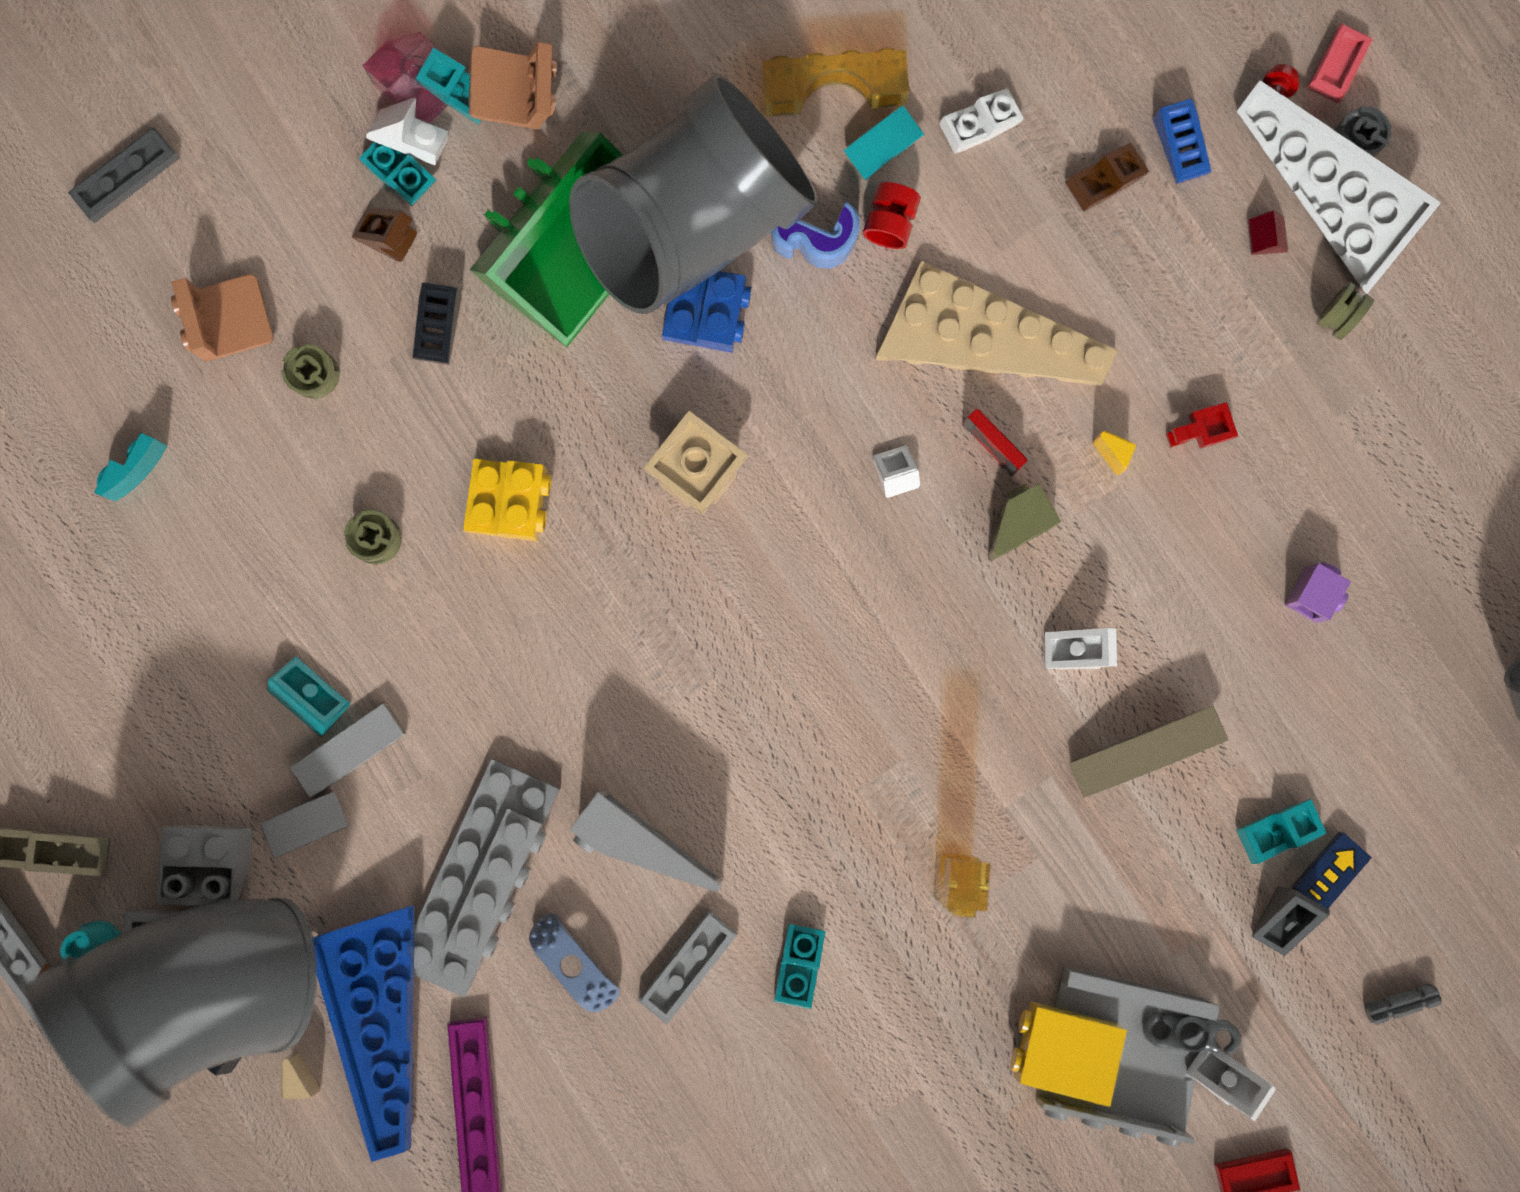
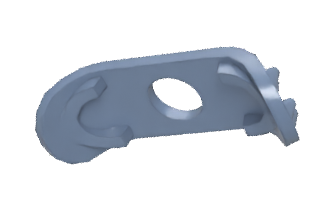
[529,913,620,1013]

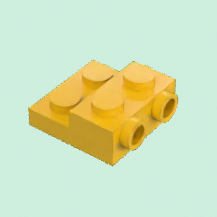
[463,459,552,541]

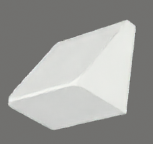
[872,445,920,497]

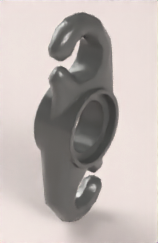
[1143,1013,1241,1055]

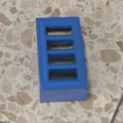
[1153,99,1211,184]

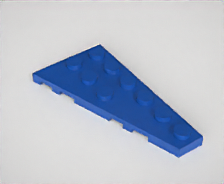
[312,905,414,1162]

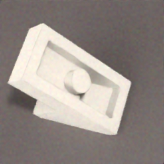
[366,98,449,165]
[1045,628,1117,669]
[1186,1050,1276,1122]

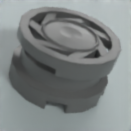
[1334,106,1391,157]

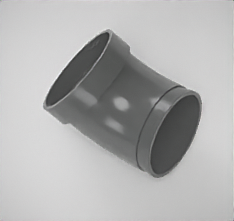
[569,73,819,314]
[27,898,317,1127]

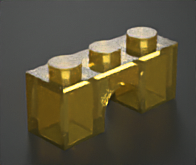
[933,852,991,918]

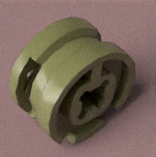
[1316,282,1374,340]
[281,344,340,399]
[343,510,402,565]

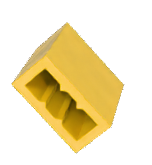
[1010,1001,1127,1107]

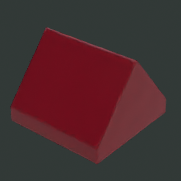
[1247,210,1288,255]

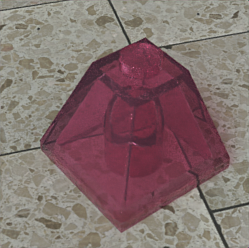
[362,32,448,124]

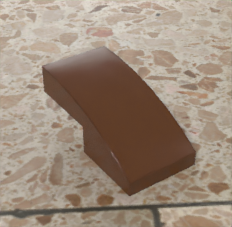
[1065,142,1150,212]

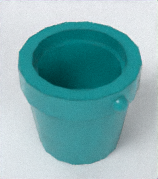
[60,920,122,959]

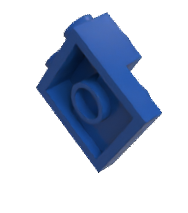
[662,271,752,353]

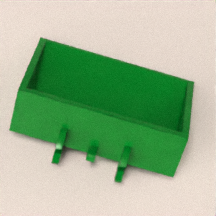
[470,132,623,347]

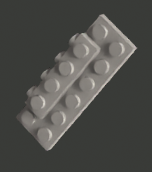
[414,759,560,998]

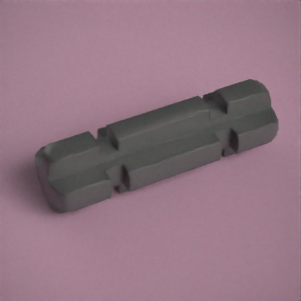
[1364,984,1442,1024]

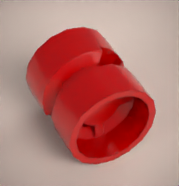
[862,182,921,249]

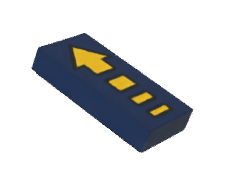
[1291,832,1372,909]

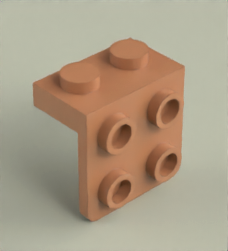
[469,42,557,129]
[171,274,274,362]

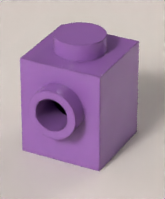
[1285,562,1351,623]

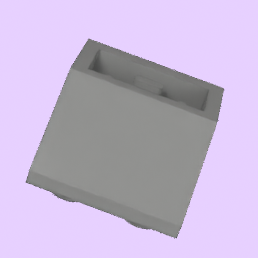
[157,825,253,906]

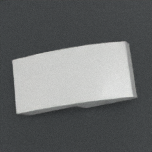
[939,88,1024,154]

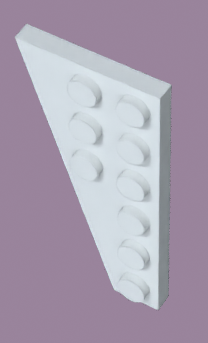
[1237,81,1441,294]

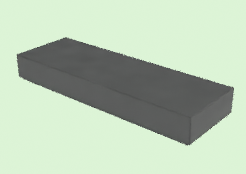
[68,127,180,223]

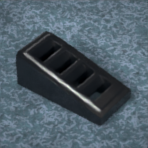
[412,282,462,365]

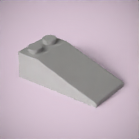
[570,790,723,892]

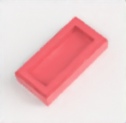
[1307,23,1373,104]

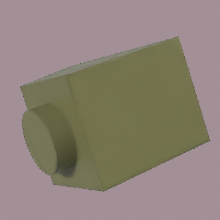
[988,483,1061,562]

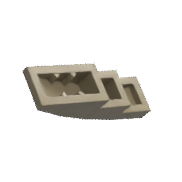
[1069,705,1229,798]
[0,826,111,877]

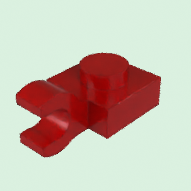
[1166,402,1238,449]

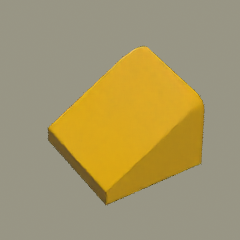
[1092,430,1137,476]

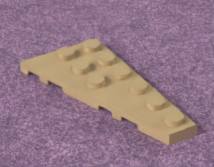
[875,261,1118,386]

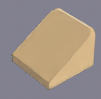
[281,1052,320,1099]

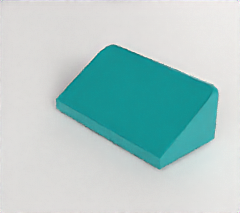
[267,656,351,737]

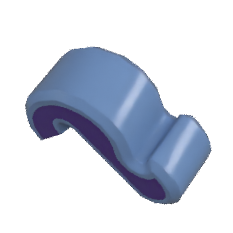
[771,201,860,269]

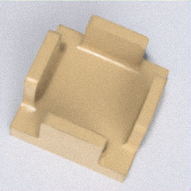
[644,411,748,515]

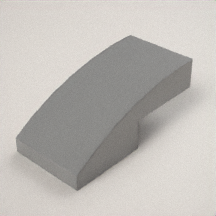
[260,791,349,859]

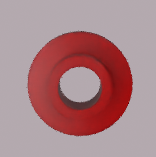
[1263,64,1300,98]

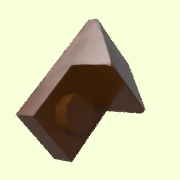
[352,206,417,262]

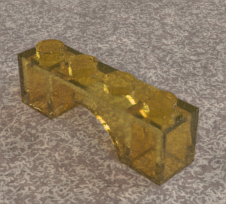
[762,47,910,117]

